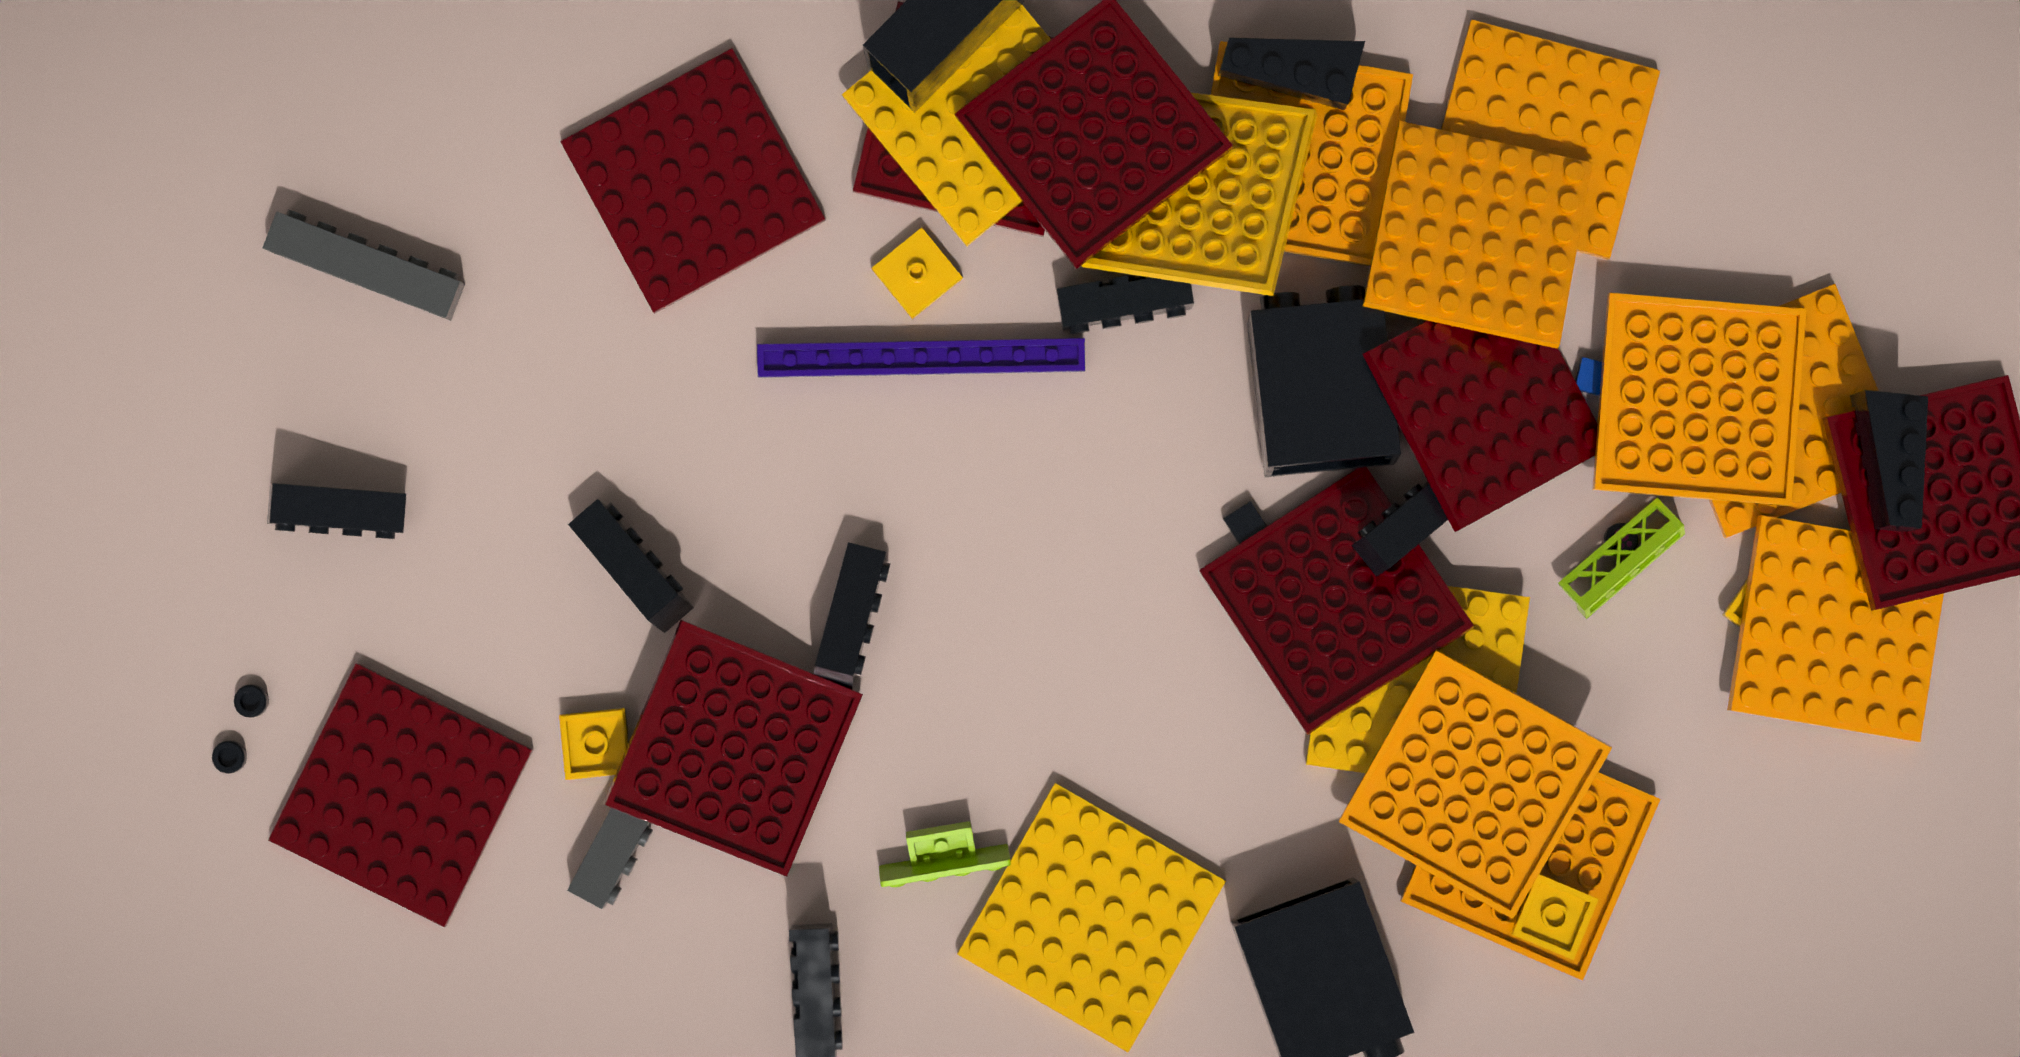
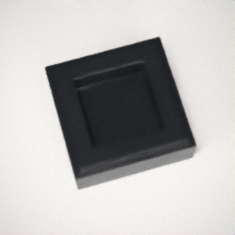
[1223,501,1267,544]

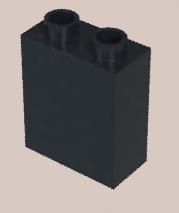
[863,0,1025,113]
[1247,285,1401,478]
[1230,877,1415,1057]

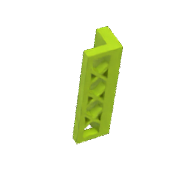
[1558,497,1685,619]

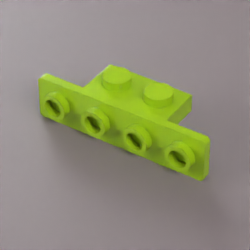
[879,821,1011,887]

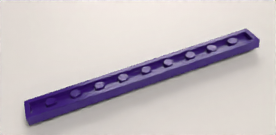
[757,338,1085,378]

